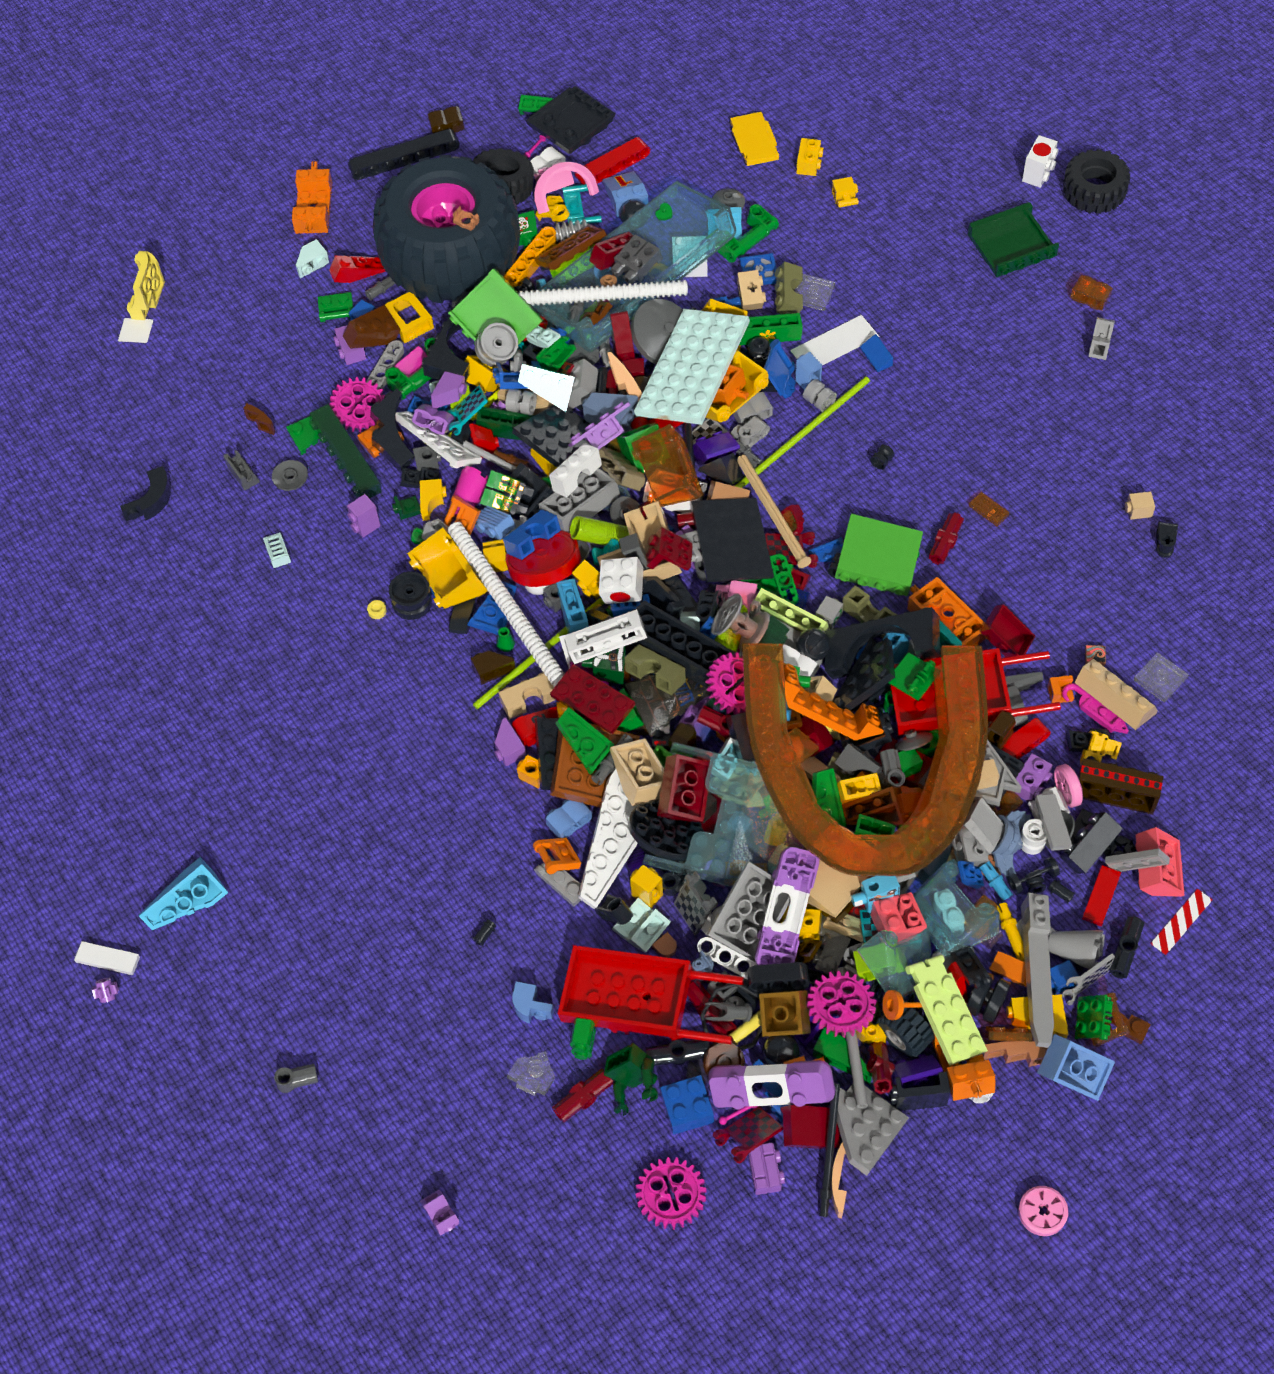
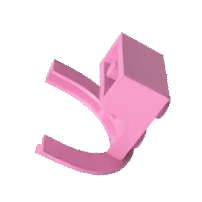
[534,162,599,214]

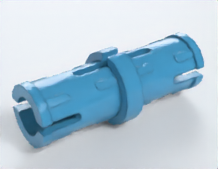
[979,861,1013,902]

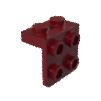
[646,527,693,571]

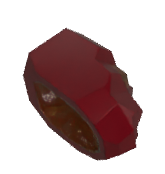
[781,505,804,534]

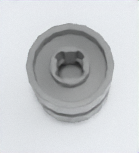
[803,379,837,412]
[505,389,537,415]

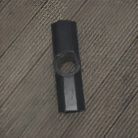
[1109,916,1145,979]
[645,1040,709,1066]

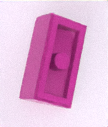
[394,346,428,377]

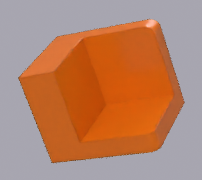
[1047,675,1074,703]

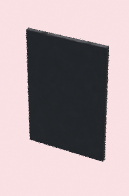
[691,498,774,582]

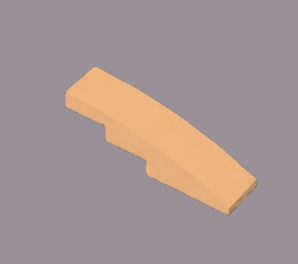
[607,352,647,418]

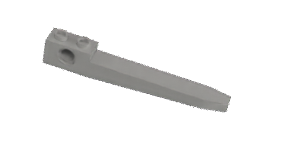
[1021,893,1054,1048]

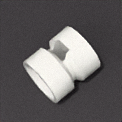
[1021,819,1047,855]

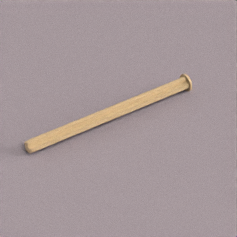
[737,455,811,568]

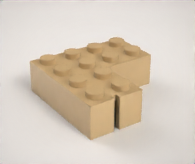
[597,501,682,580]

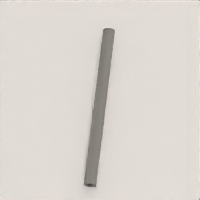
[836,967,868,1108]

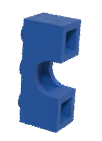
[503,510,561,560]

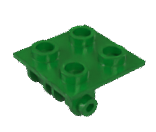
[889,652,941,701]
[1075,995,1113,1040]

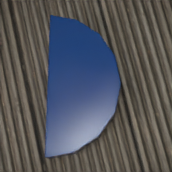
[808,537,843,563]

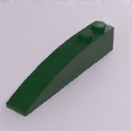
[475,407,533,440]

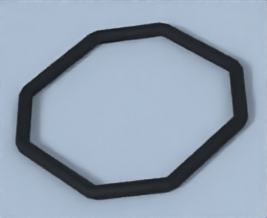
[700,984,762,1050]

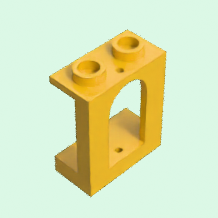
[385,292,434,344]

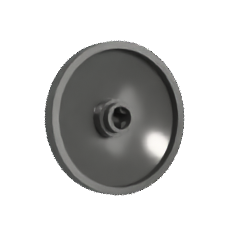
[631,299,683,365]

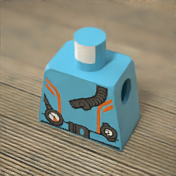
[851,869,900,913]

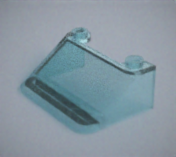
[913,859,1000,957]
[857,919,932,998]

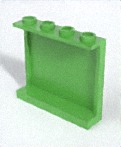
[449,269,544,345]
[835,514,923,596]

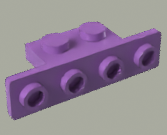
[568,402,631,449]

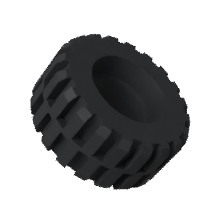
[472,148,534,205]
[1063,149,1130,214]

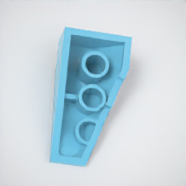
[139,857,228,930]

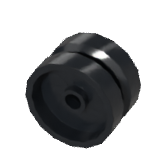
[388,571,432,620]
[967,973,1011,1025]

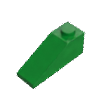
[812,1028,872,1084]

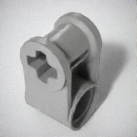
[738,416,770,449]

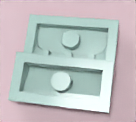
[612,898,671,953]

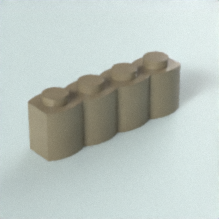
[599,447,645,491]

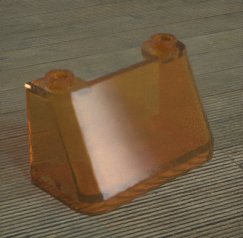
[631,424,703,507]

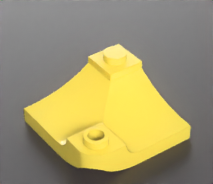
[127,250,165,320]

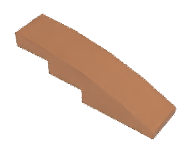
[982,1041,1048,1067]

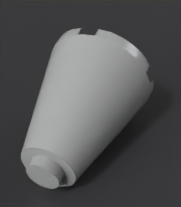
[1048,930,1105,970]

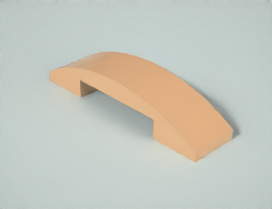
[831,1142,847,1218]

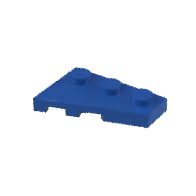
[467,582,517,635]

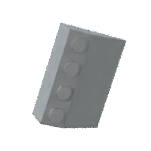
[707,861,790,962]

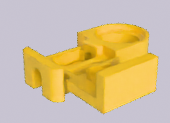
[535,196,570,222]
[1080,731,1122,765]

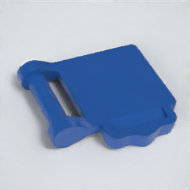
[764,339,796,399]

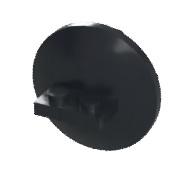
[628,801,706,872]

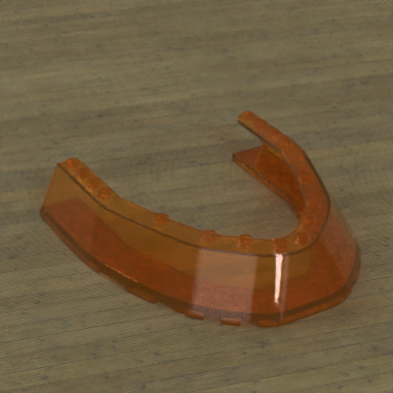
[742,643,988,876]

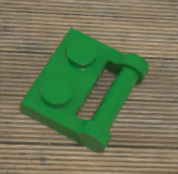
[317,292,353,323]

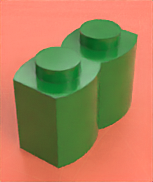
[570,1018,596,1060]

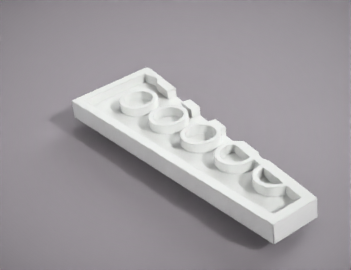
[395,411,482,468]

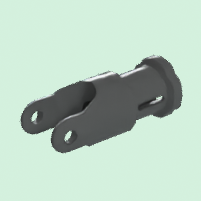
[705,1002,752,1022]

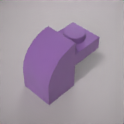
[420,1190,459,1236]

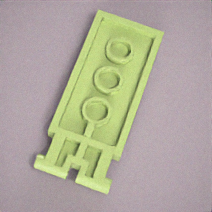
[905,955,988,1066]

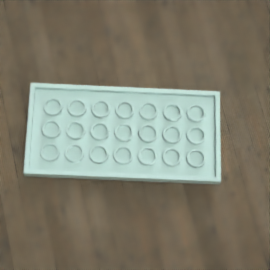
[634,309,750,425]

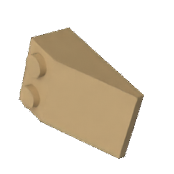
[610,739,664,806]

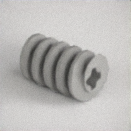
[555,219,589,244]

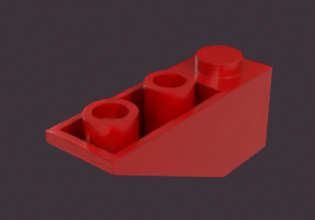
[329,255,386,283]

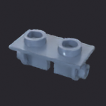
[692,950,714,984]

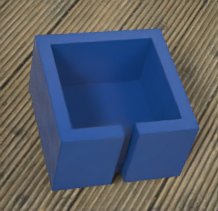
[660,1075,714,1135]

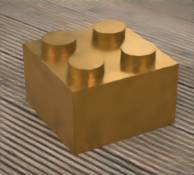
[759,990,811,1037]

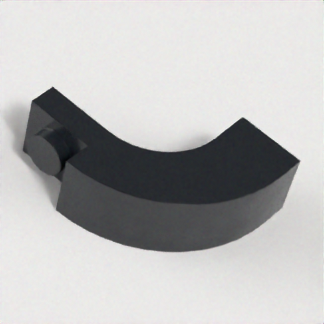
[120,466,171,521]

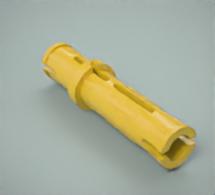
[995,903,1025,962]

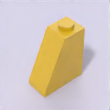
[1006,994,1068,1039]

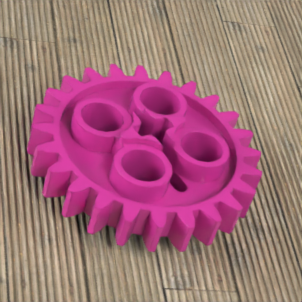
[330,377,385,433]
[705,652,766,715]
[807,971,876,1038]
[636,1157,706,1230]

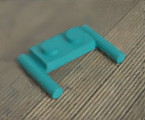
[562,184,602,225]

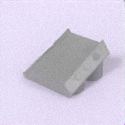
[960,796,1005,854]

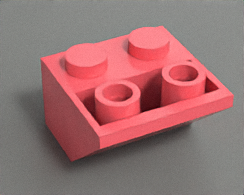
[871,892,927,946]

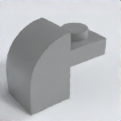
[1088,317,1115,360]

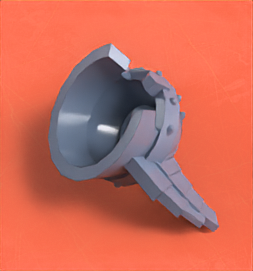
[988,810,1030,878]

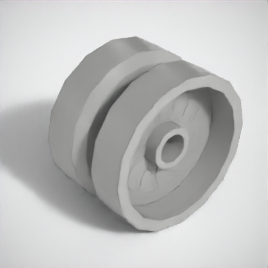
[475,323,518,367]

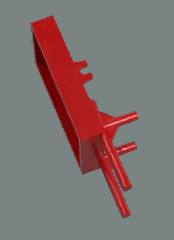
[890,648,1061,735]
[558,945,744,1044]

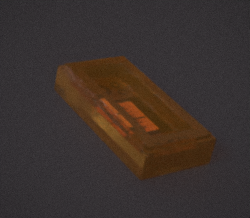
[969,492,1010,527]

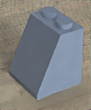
[582,392,639,441]

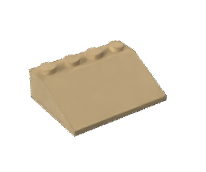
[807,822,885,918]

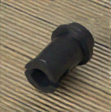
[1048,879,1075,903]
[472,919,496,946]

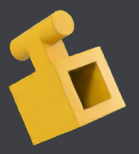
[832,177,858,208]
[482,539,508,572]

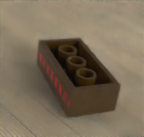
[1078,758,1164,815]

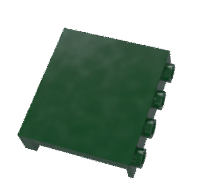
[968,202,1059,278]

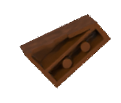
[343,305,401,349]
[842,786,912,826]

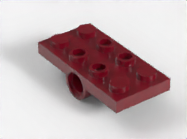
[550,664,636,735]

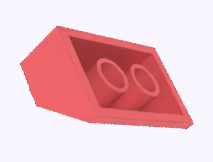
[1135,827,1185,897]

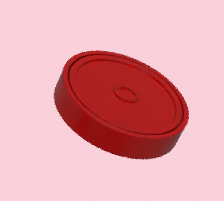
[505,531,581,587]

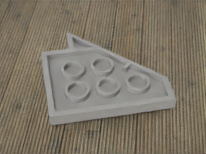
[834,1083,909,1176]

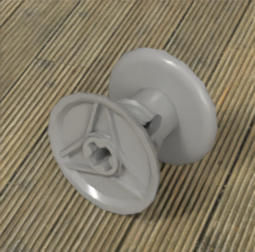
[711,593,770,653]

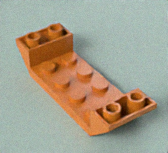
[778,662,884,740]

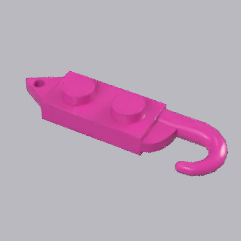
[1062,683,1129,734]

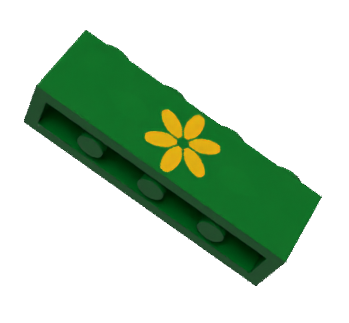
[739,313,803,345]

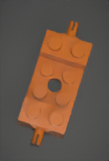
[292,161,333,234]
[713,365,749,407]
[907,577,987,654]
[929,1013,995,1101]

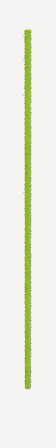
[473,376,870,710]

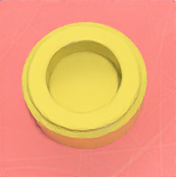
[367,600,387,619]

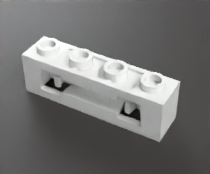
[564,609,647,664]

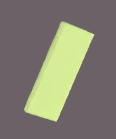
[754,588,830,632]

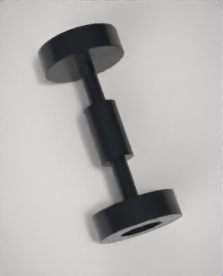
[1007,857,1060,894]

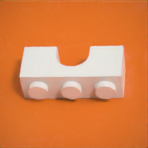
[549,443,602,498]

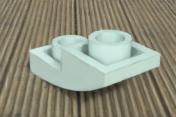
[526,326,561,348]

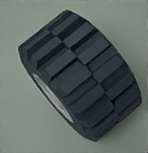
[877,1008,934,1058]

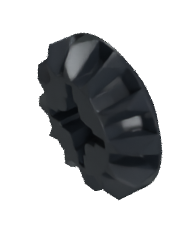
[1104,835,1136,857]

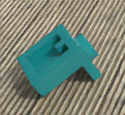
[592,539,620,566]

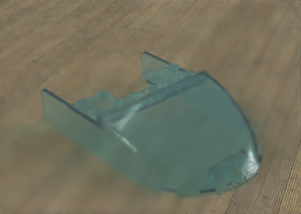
[642,742,822,887]

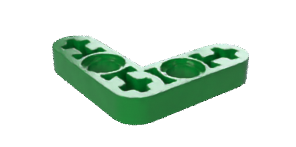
[737,554,799,605]

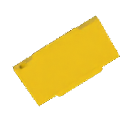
[730,112,779,166]

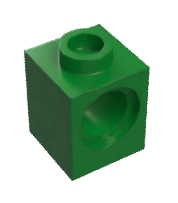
[898,749,923,778]

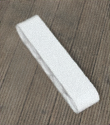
[697,937,757,980]

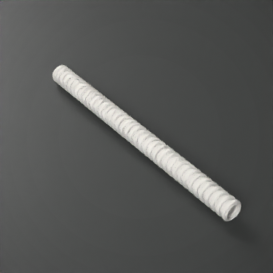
[519,280,688,306]
[448,522,565,687]

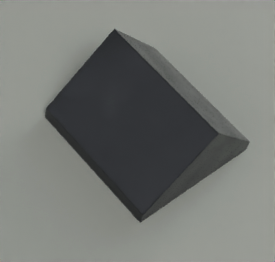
[698,453,744,485]

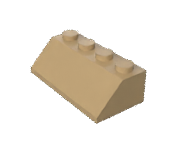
[1075,659,1158,730]

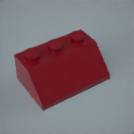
[657,754,712,822]

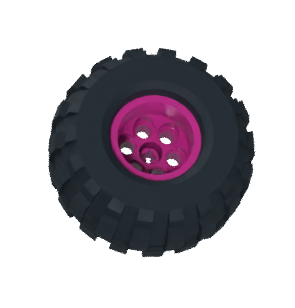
[373,155,520,303]

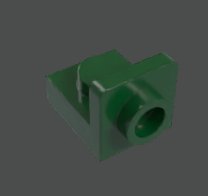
[392,496,421,520]

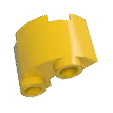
[855,1009,886,1045]

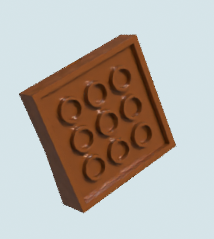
[550,723,640,807]

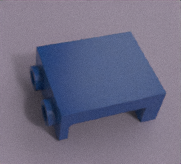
[493,361,541,389]

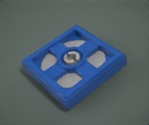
[739,253,777,285]

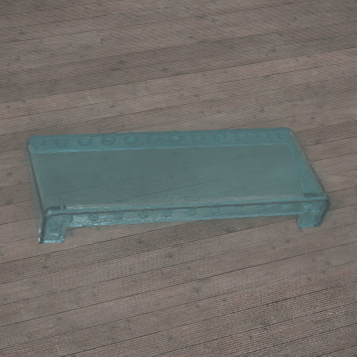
[529,181,736,352]

